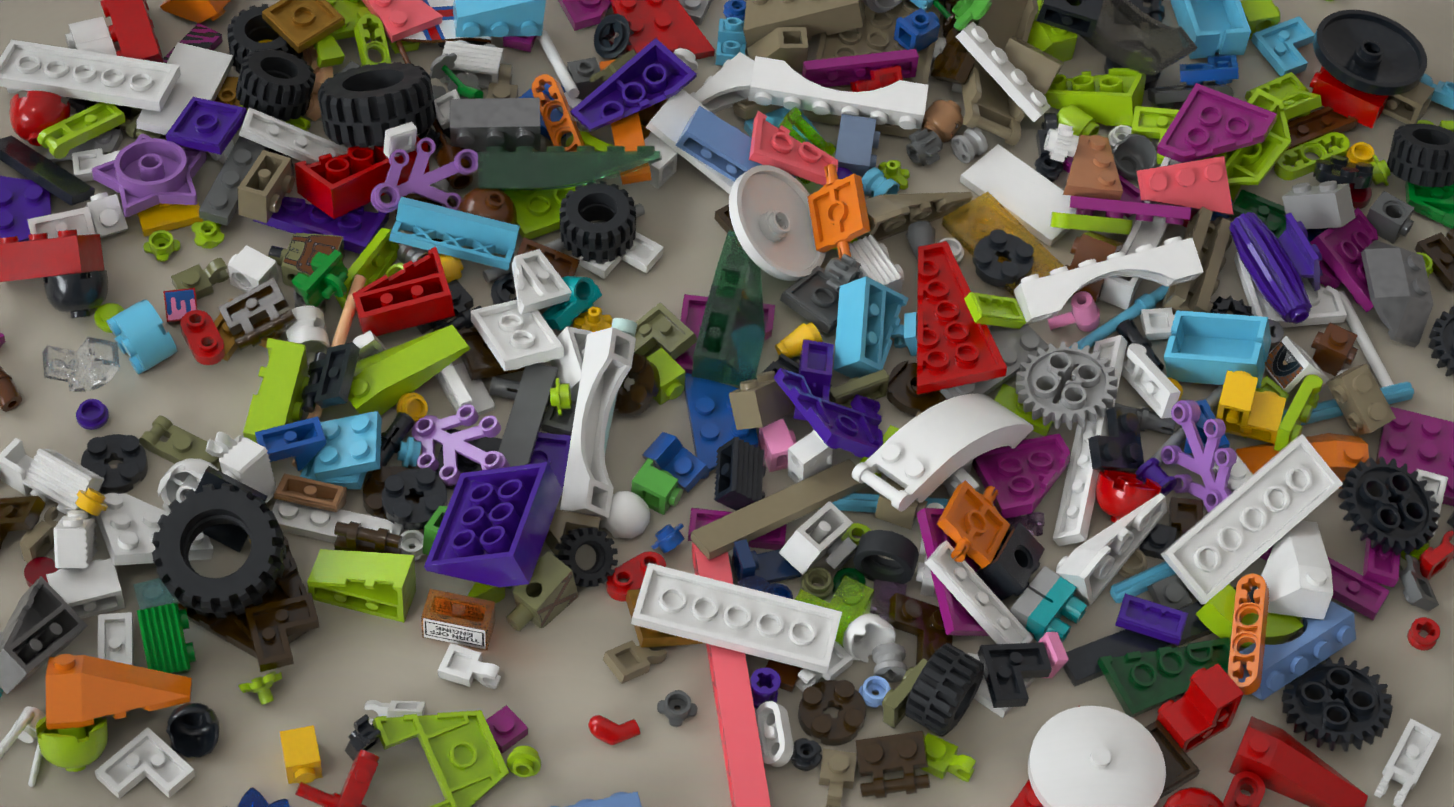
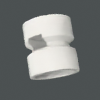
[286,305,330,365]

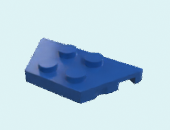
[684,373,759,479]

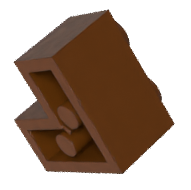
[1065,231,1124,303]

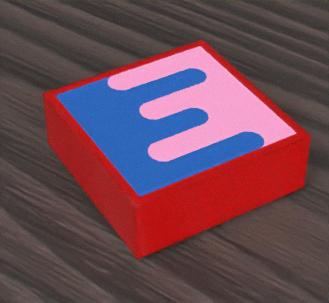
[163,288,198,322]

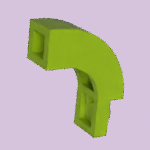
[1195,584,1304,648]

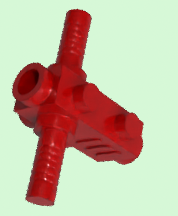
[295,750,380,807]

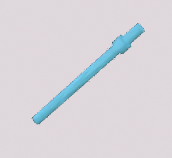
[1069,285,1169,350]

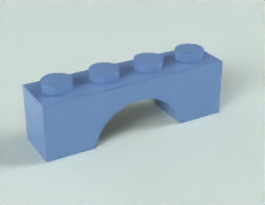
[1239,601,1356,700]

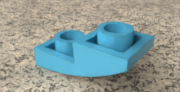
[715,17,746,66]

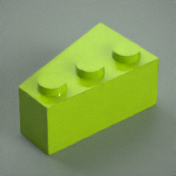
[243,338,310,443]

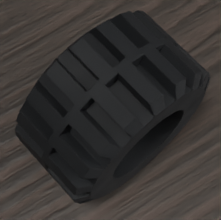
[227,4,303,74]
[236,49,316,121]
[1387,124,1454,187]
[560,181,636,263]
[905,643,984,737]

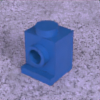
[894,8,940,53]

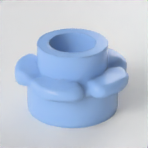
[859,676,891,708]

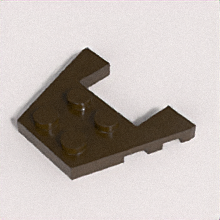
[178,536,309,658]

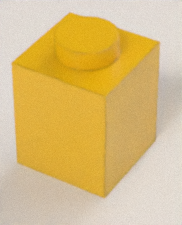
[279,725,323,784]

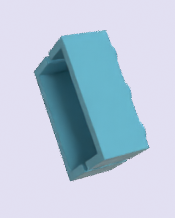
[1170,0,1251,59]
[1164,310,1271,388]

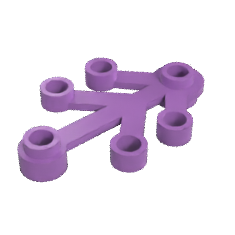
[371,137,480,213]
[1161,400,1237,512]
[411,404,510,486]

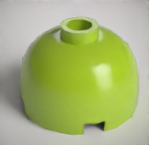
[36,716,108,772]

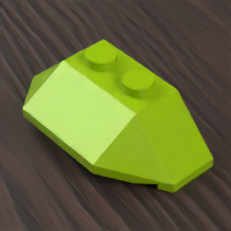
[1200,88,1291,185]

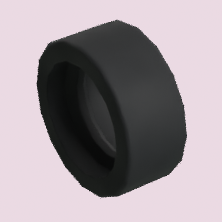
[853,530,919,586]

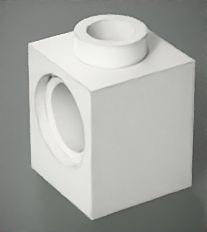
[228,245,279,292]

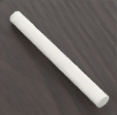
[537,30,579,99]
[1339,291,1394,387]

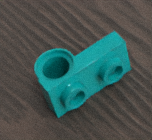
[541,276,602,331]

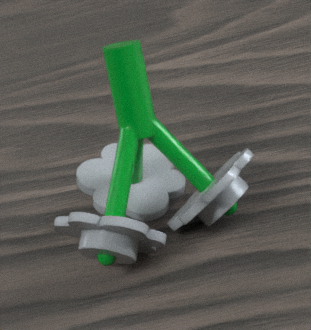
[429,53,484,100]

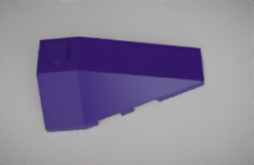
[570,38,697,132]

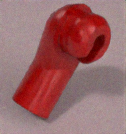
[588,715,640,745]

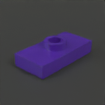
[1115,593,1188,646]

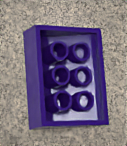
[424,462,563,587]

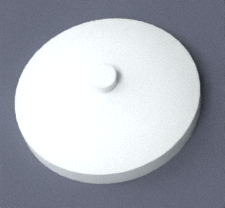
[729,165,826,281]
[1028,706,1166,807]

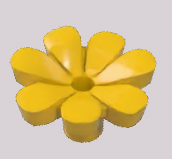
[573,307,613,332]

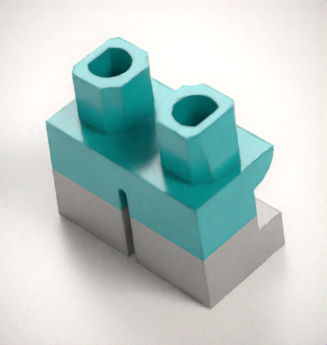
[1010,566,1088,643]

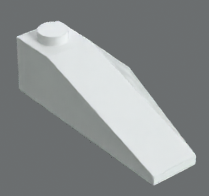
[1257,520,1333,620]

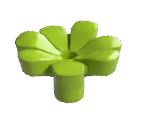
[878,160,910,190]
[238,671,283,705]

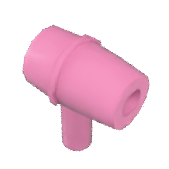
[1047,291,1100,332]

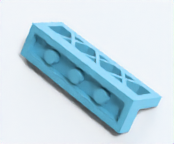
[389,196,520,270]

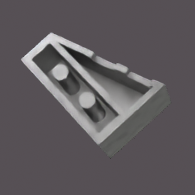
[450,98,541,162]
[0,576,88,694]

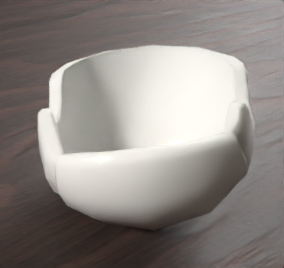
[600,491,650,539]
[843,613,896,663]

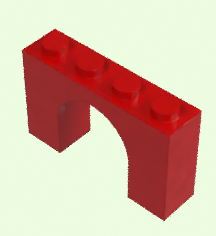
[1309,66,1389,129]

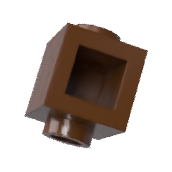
[1311,322,1358,377]

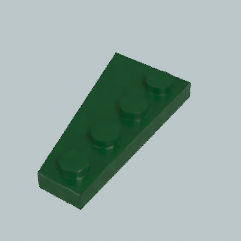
[1097,638,1231,718]

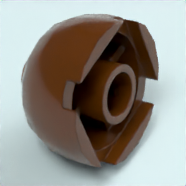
[457,186,517,225]

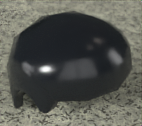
[166,703,220,758]

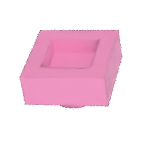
[1038,632,1069,678]

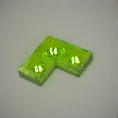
[795,576,874,648]

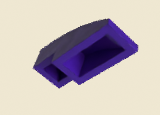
[793,339,834,421]

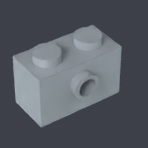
[1282,181,1356,229]

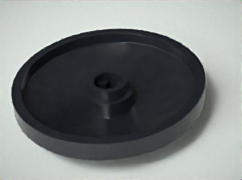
[1313,10,1427,96]

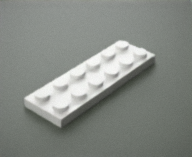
[0,39,181,112]
[1160,434,1343,605]
[631,563,842,674]

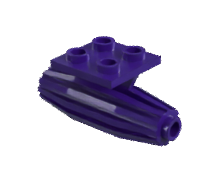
[1229,212,1323,324]

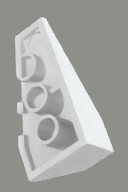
[1056,493,1167,607]

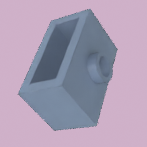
[835,114,881,178]

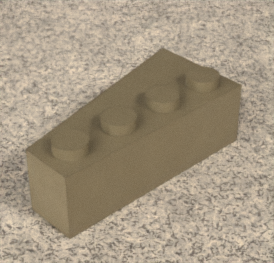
[743,0,865,48]

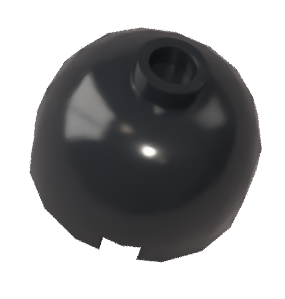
[43,270,108,318]

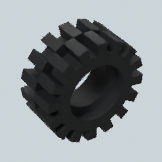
[554,528,618,587]

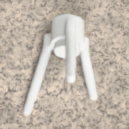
[0,706,46,787]

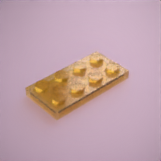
[942,192,1064,299]

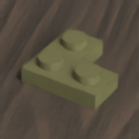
[634,302,698,360]

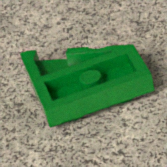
[1405,181,1454,229]

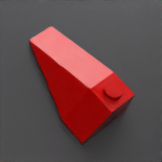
[1229,716,1368,807]

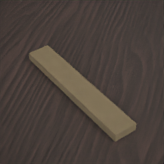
[691,459,867,560]

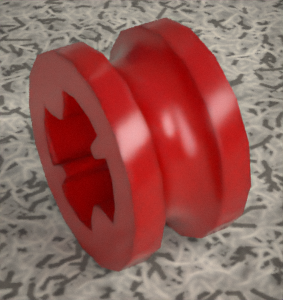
[1407,617,1440,651]

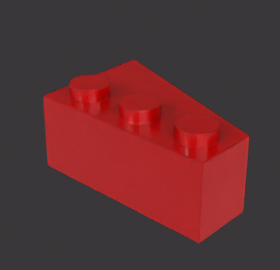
[352,246,455,337]

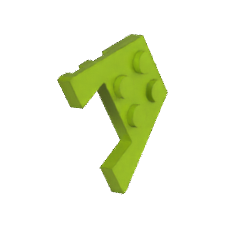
[314,0,421,68]
[372,710,509,807]

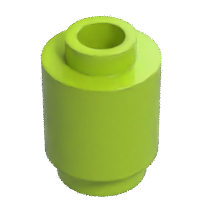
[1056,104,1100,137]

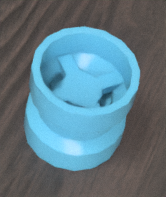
[862,167,900,197]

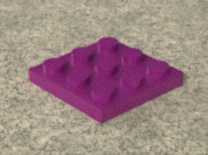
[1376,406,1454,506]

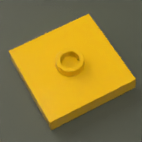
[137,203,203,237]

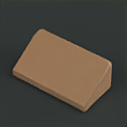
[274,473,347,512]

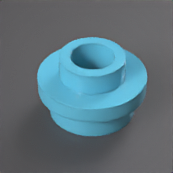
[397,436,421,468]

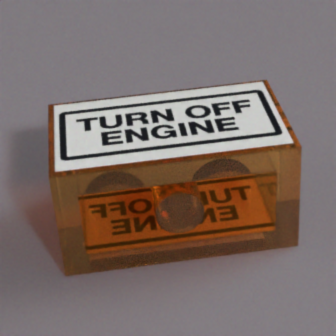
[421,589,495,650]

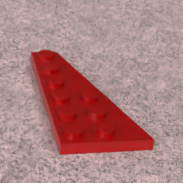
[610,0,715,60]
[917,241,1007,395]

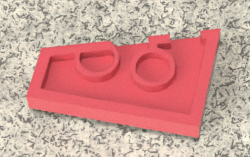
[1137,156,1234,215]

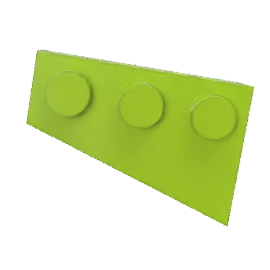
[307,549,416,623]

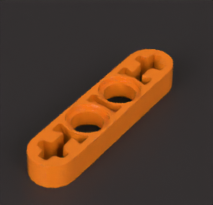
[531,74,593,180]
[1228,573,1269,695]

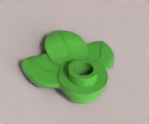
[952,0,992,31]

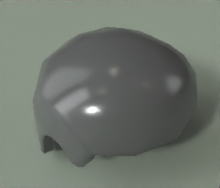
[1112,134,1157,180]

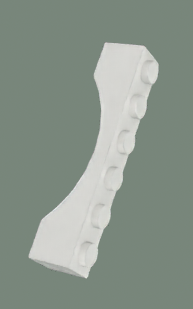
[644,52,755,189]
[748,56,929,130]
[1099,156,1181,310]
[1014,236,1204,325]
[560,327,636,520]

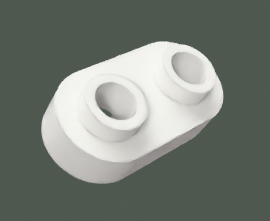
[755,701,794,767]

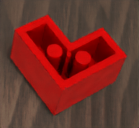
[1156,664,1244,753]

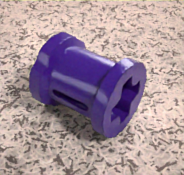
[1135,457,1177,496]
[750,667,781,709]

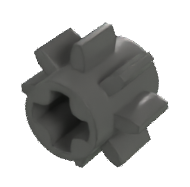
[906,128,943,166]
[825,254,863,292]

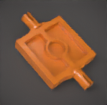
[807,164,870,259]
[937,480,1010,569]

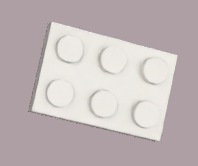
[471,300,564,371]

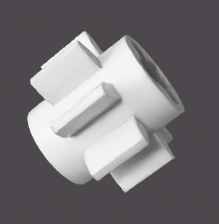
[1044,123,1079,162]

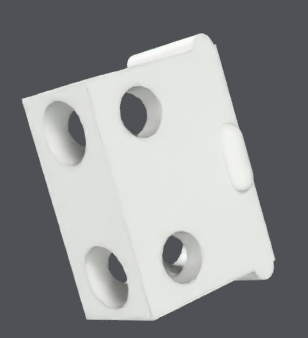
[788,429,833,483]

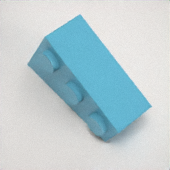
[453,0,546,38]
[833,276,909,379]

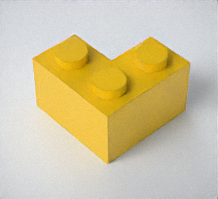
[1216,370,1286,444]

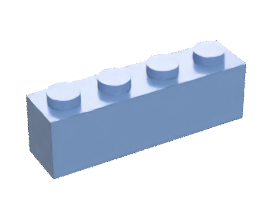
[675,106,796,182]

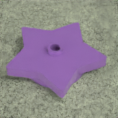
[92,133,207,217]

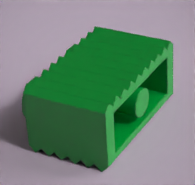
[137,602,196,674]

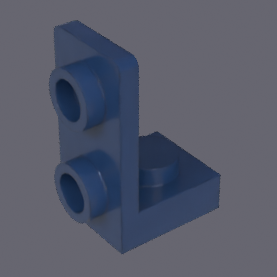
[732,539,802,588]

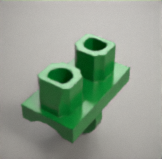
[292,250,348,307]

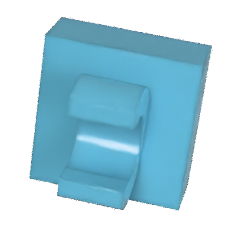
[891,312,917,356]

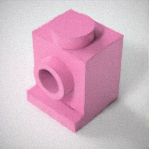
[758,419,797,472]

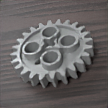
[1016,341,1118,430]

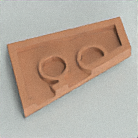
[1063,135,1123,200]

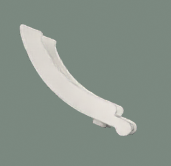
[852,393,1034,512]

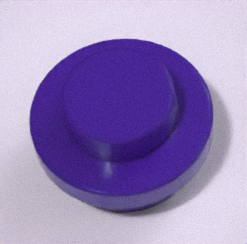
[76,399,109,430]

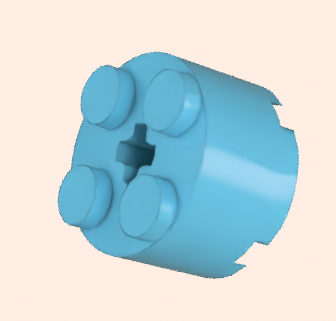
[106,299,178,375]

